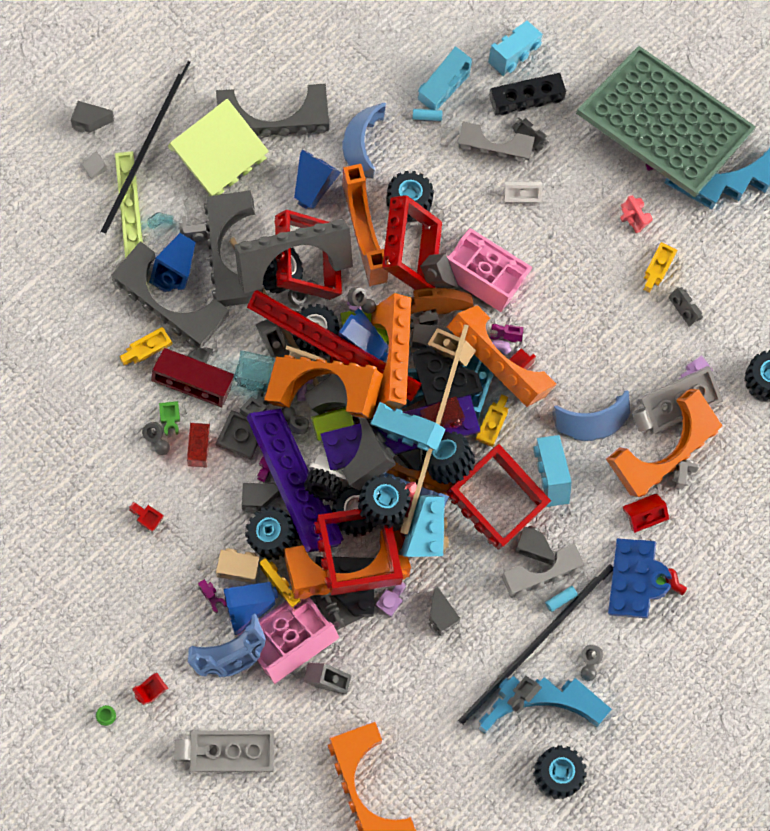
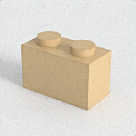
[428,328,476,367]
[216,548,260,584]

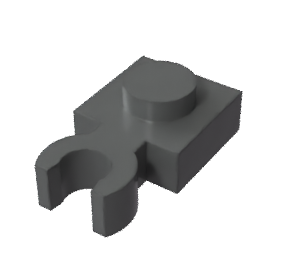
[240,389,270,417]

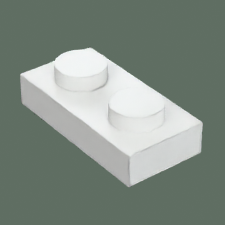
[504,182,543,202]

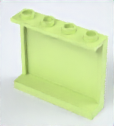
[168,99,269,196]

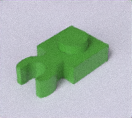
[159,401,180,436]

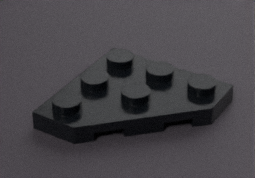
[411,347,483,407]
[315,556,374,617]

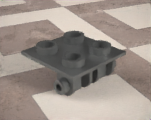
[315,593,365,630]

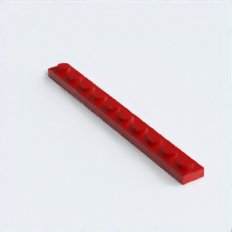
[247,290,422,401]

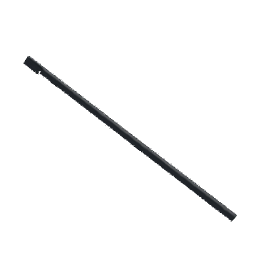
[100,61,190,235]
[458,564,614,725]

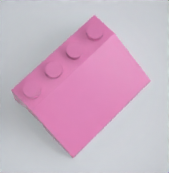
[447,228,532,312]
[238,597,339,684]

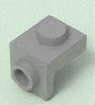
[179,216,208,241]
[672,460,699,489]

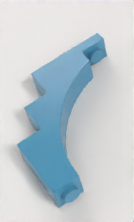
[665,148,770,210]

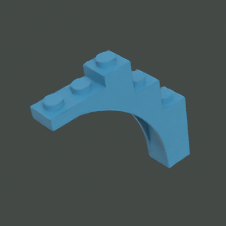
[479,676,612,734]

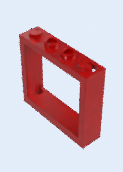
[382,195,442,290]
[274,209,342,300]
[446,444,551,550]
[314,509,403,595]

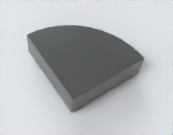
[188,347,213,363]

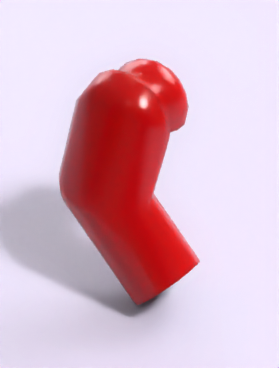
[665,568,687,596]

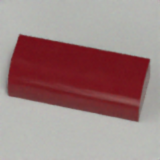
[151,348,235,408]

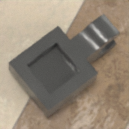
[410,311,439,330]
[507,676,542,713]

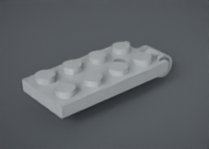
[632,366,723,434]
[174,730,274,772]

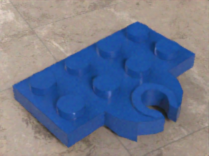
[608,538,672,619]

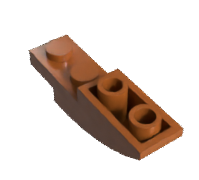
[411,288,474,315]

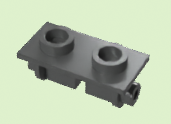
[512,117,549,151]
[668,287,703,327]

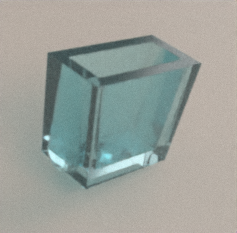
[234,350,276,392]

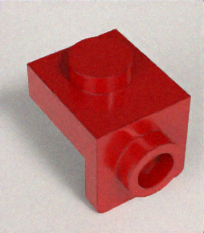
[132,673,169,705]

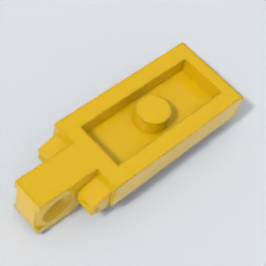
[643,242,678,293]
[120,327,172,366]
[475,394,509,447]
[260,558,301,608]

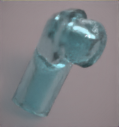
[147,212,174,229]

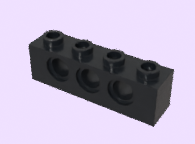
[489,73,566,115]

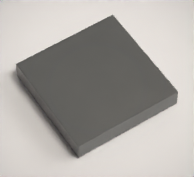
[216,410,258,460]

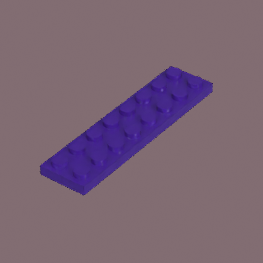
[321,395,480,471]
[246,408,341,553]

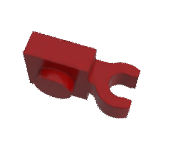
[129,501,164,533]

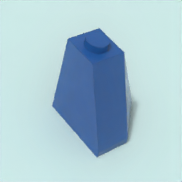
[294,150,341,209]
[149,233,196,292]
[339,308,388,362]
[223,582,278,635]

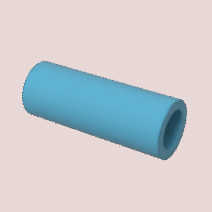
[413,109,442,121]
[545,586,578,612]

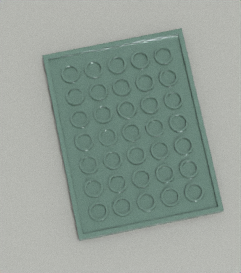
[576,45,756,197]

